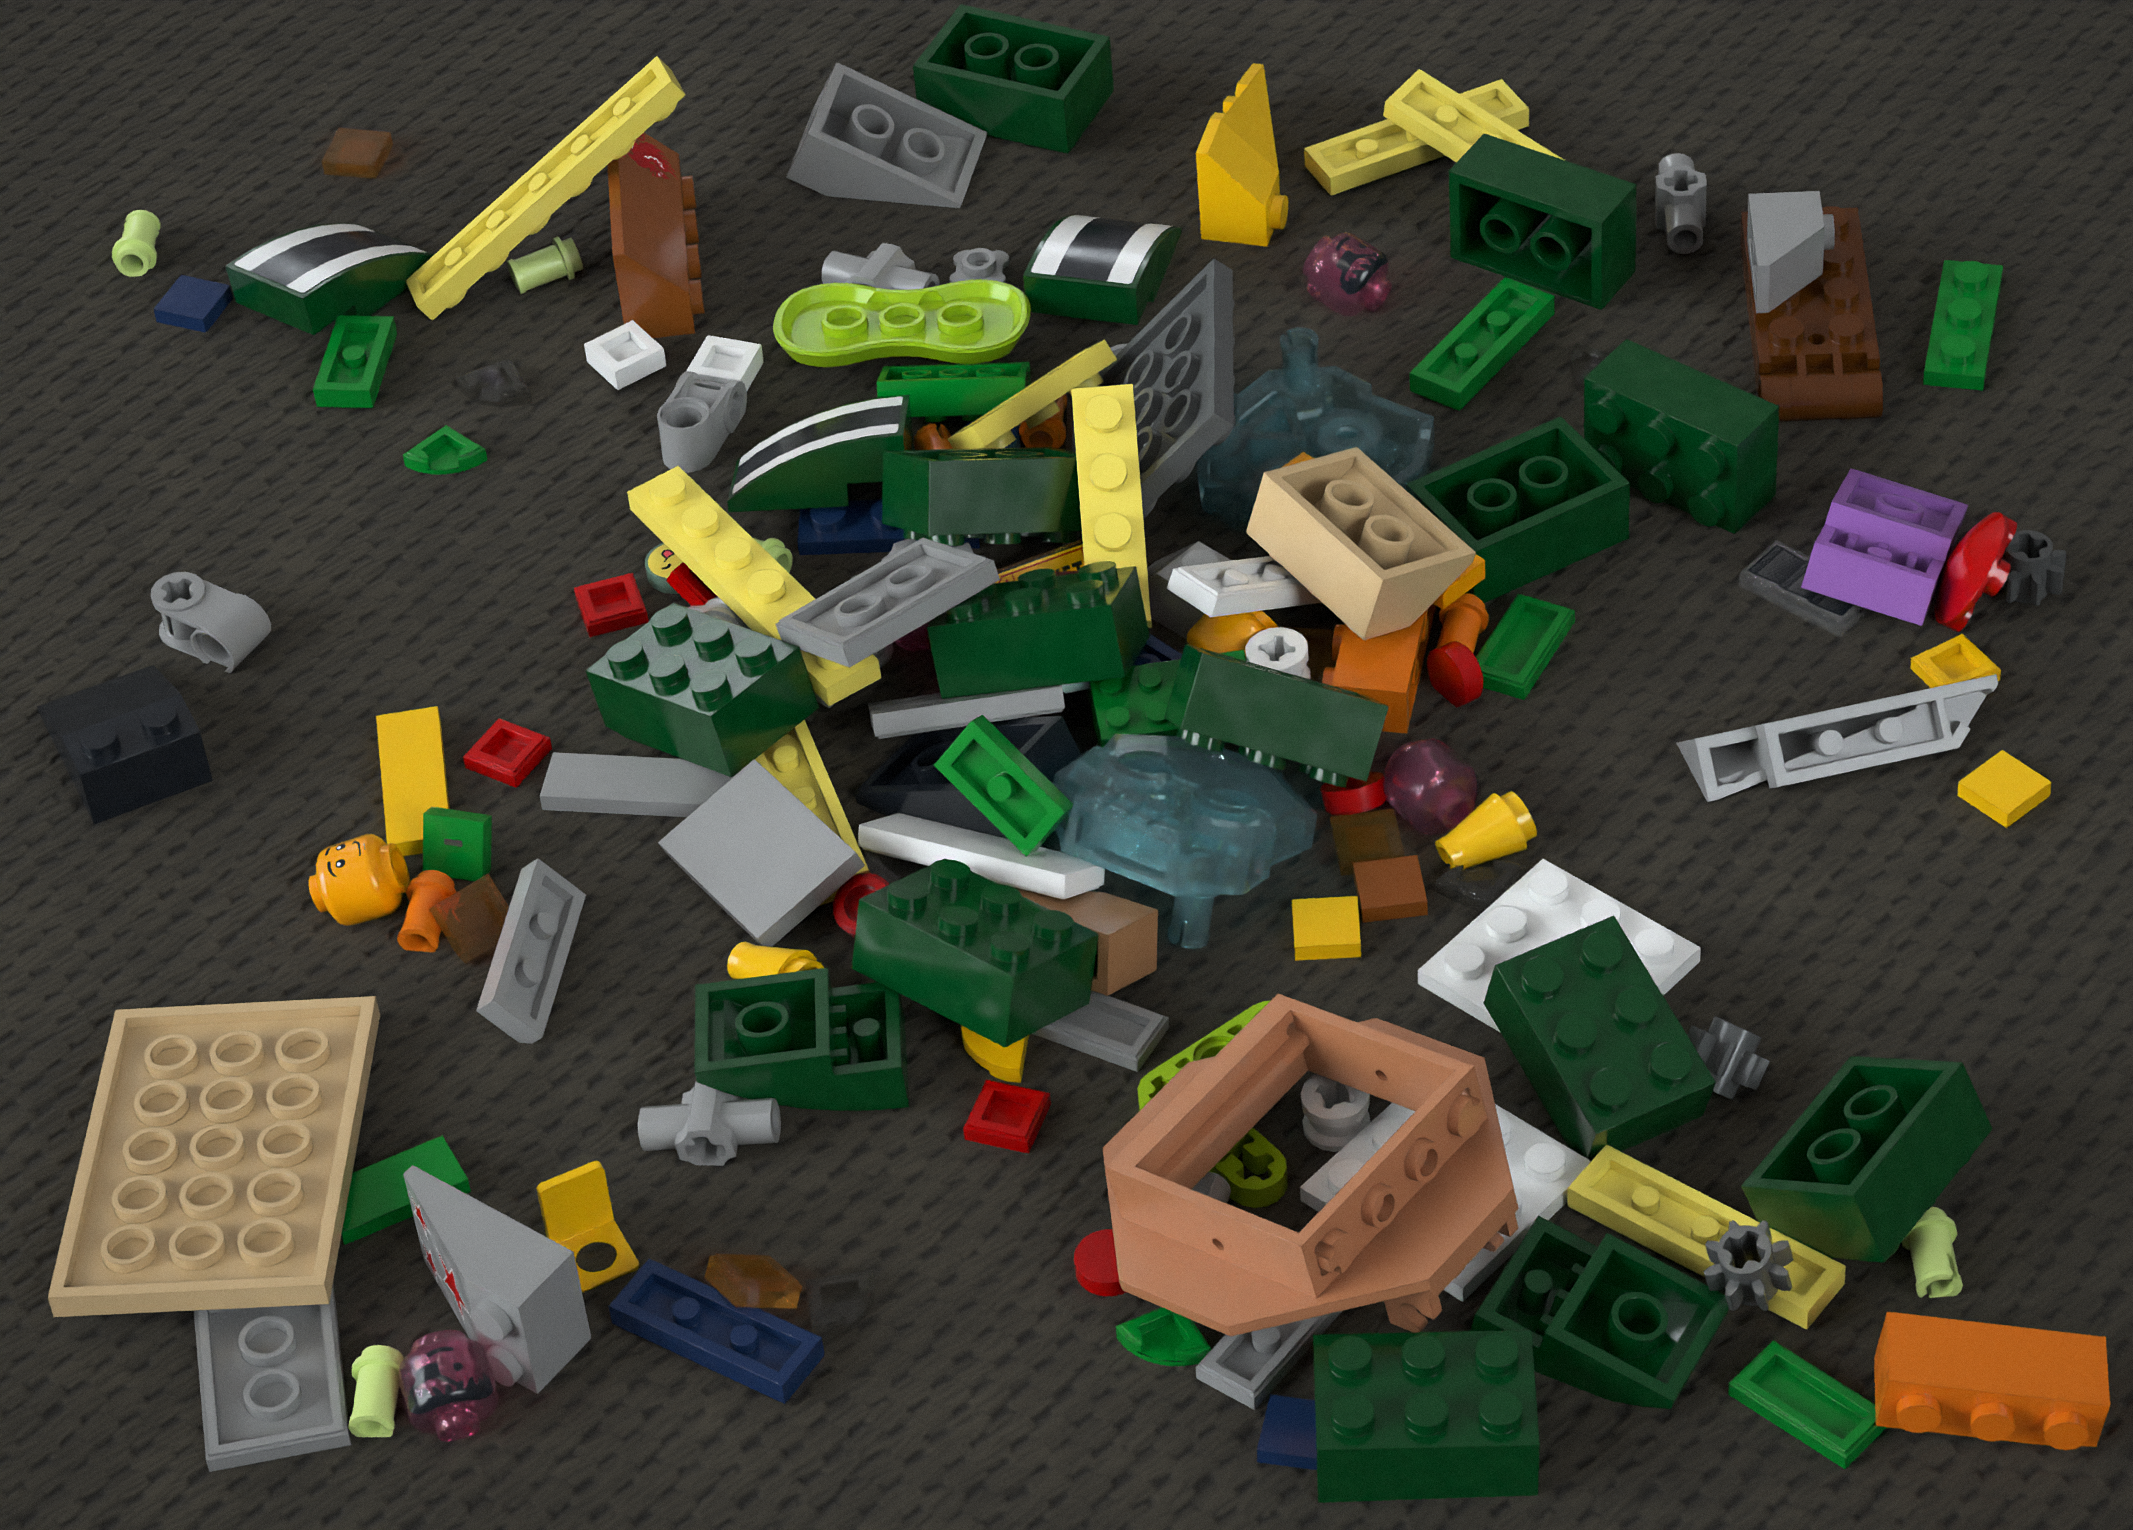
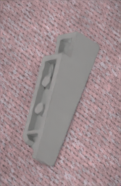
[1677,674,1999,802]

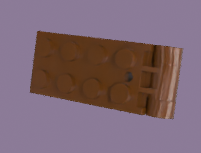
[1740,206,1883,421]

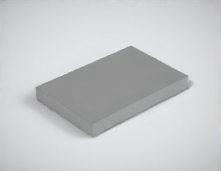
[776,538,1000,668]
[868,685,1065,739]
[658,759,865,947]
[194,1284,351,1472]

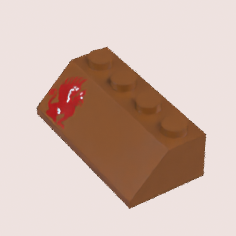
[607,133,705,338]

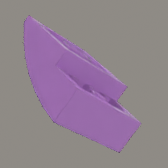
[1801,468,1968,626]

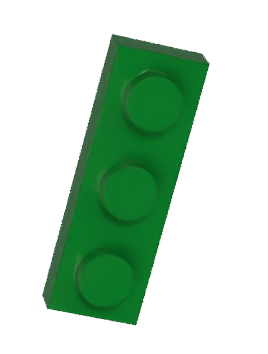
[1923,260,2003,391]
[1409,277,1555,411]

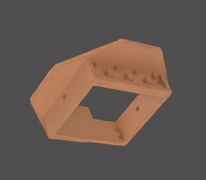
[1102,994,1519,1337]

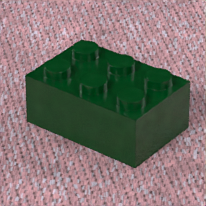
[913,4,1114,154]
[1449,133,1637,310]
[1584,339,1779,534]
[1406,416,1630,603]
[882,447,1082,546]
[927,561,1150,699]
[585,603,819,777]
[1164,644,1389,788]
[851,858,1099,1048]
[1483,915,1716,1161]
[1741,1056,1993,1263]
[1313,1330,1540,1503]

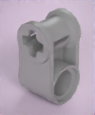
[657,371,747,473]
[151,572,271,673]

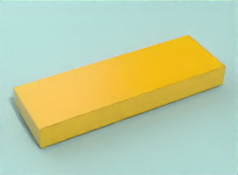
[376,706,450,856]

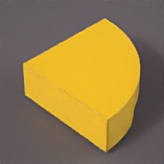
[961,1025,1029,1083]

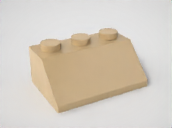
[1246,447,1476,640]

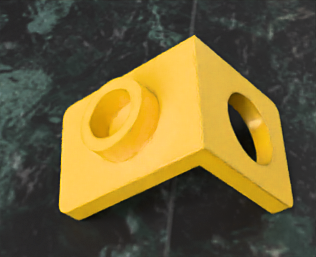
[536,1161,639,1292]

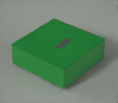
[423,807,492,883]

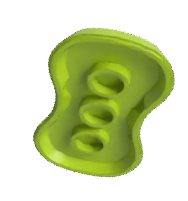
[773,279,1031,367]

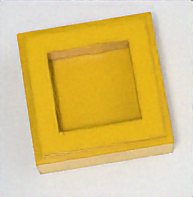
[1910,634,2001,688]
[1957,750,2052,828]
[1292,896,1361,961]

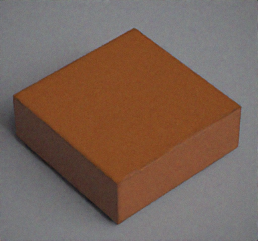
[1353,855,1428,923]

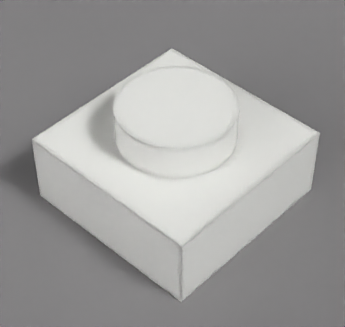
[584,320,666,390]
[687,335,764,390]

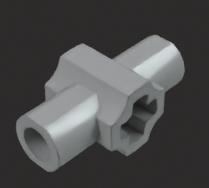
[1655,153,1707,254]
[822,243,940,290]
[638,1081,781,1166]

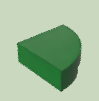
[403,425,487,475]
[1115,1307,1211,1366]

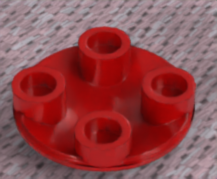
[1935,512,2017,632]

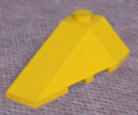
[1196,63,1288,247]

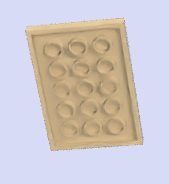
[48,996,380,1317]

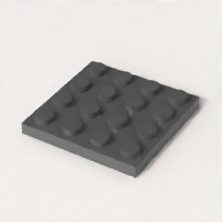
[1063,258,1236,549]

